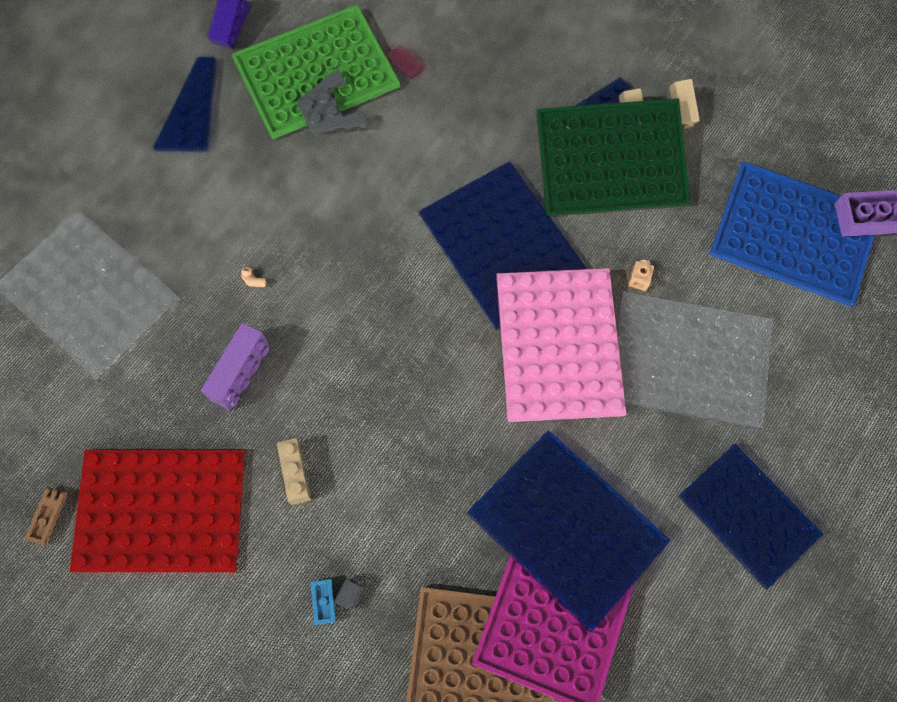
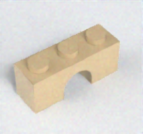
[277,438,311,505]

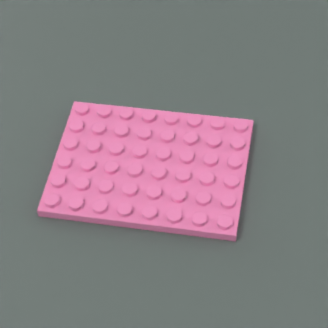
[497,268,626,422]

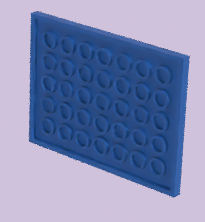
[709,161,874,307]

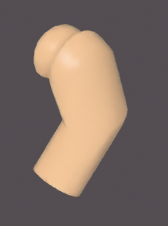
[241,267,266,287]

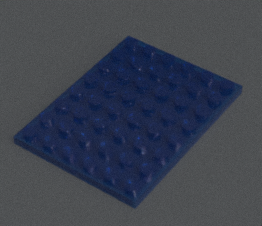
[418,161,587,331]
[466,430,671,633]

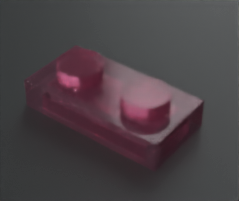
[388,44,424,80]

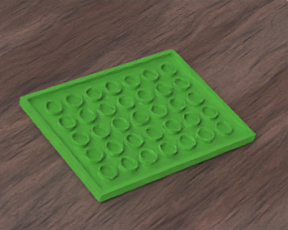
[231,5,400,140]

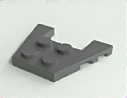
[297,69,367,133]

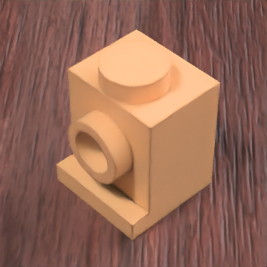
[628,260,654,291]

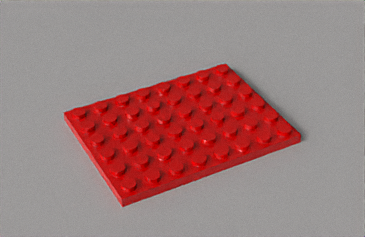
[69,450,245,573]

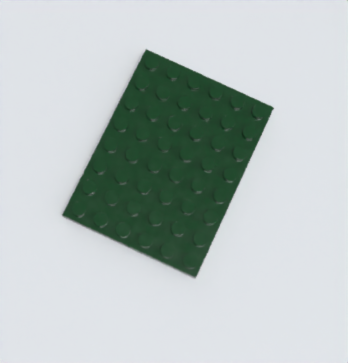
[536,98,690,217]

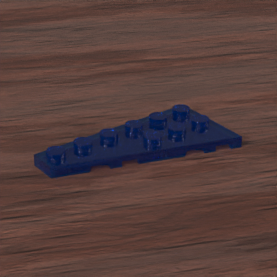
[153,57,216,152]

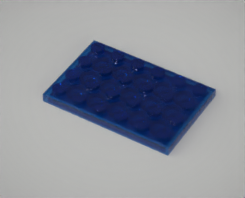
[678,444,823,589]

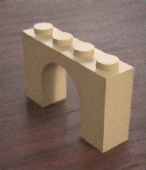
[619,79,700,129]

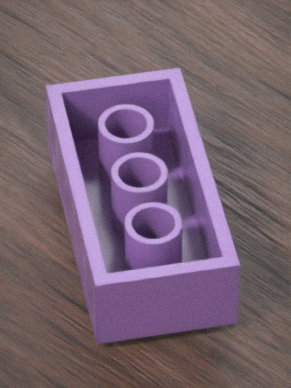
[835,190,897,237]
[201,323,269,410]

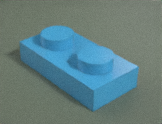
[311,579,336,625]

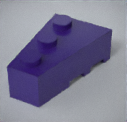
[208,0,251,49]

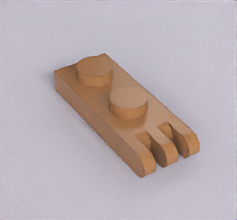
[24,487,67,546]

